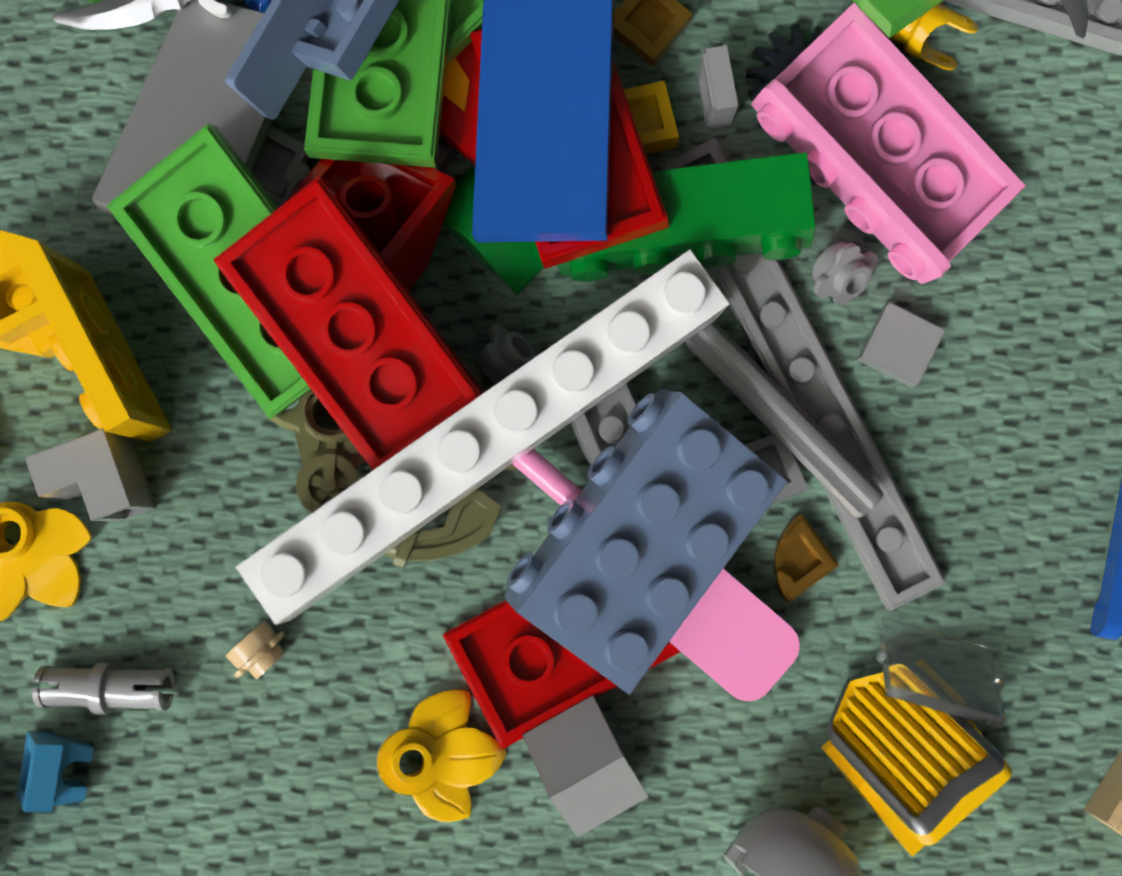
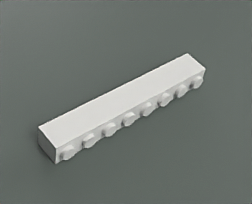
[236,250,730,625]

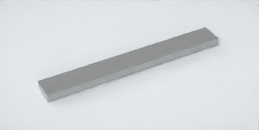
[659,138,947,611]

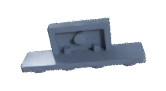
[225,0,400,119]

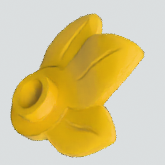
[0,502,93,621]
[377,689,506,822]

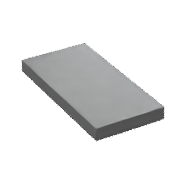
[92,0,273,215]

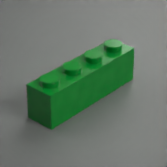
[557,152,816,282]

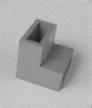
[25,429,156,522]
[522,695,648,837]

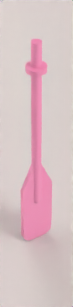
[513,449,800,701]

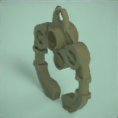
[264,344,517,569]

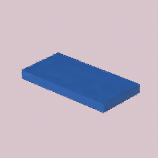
[472,0,615,243]

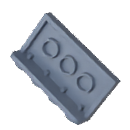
[505,389,788,695]

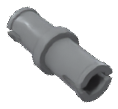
[32,662,175,715]

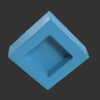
[16,730,94,812]

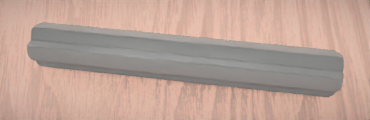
[685,321,884,518]

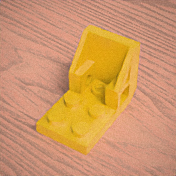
[0,230,173,442]

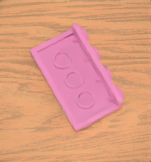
[751,3,1026,284]

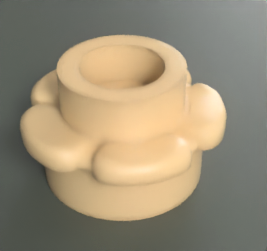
[225,620,286,680]

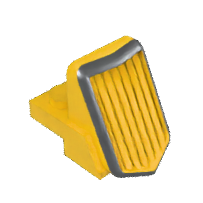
[821,664,1012,857]

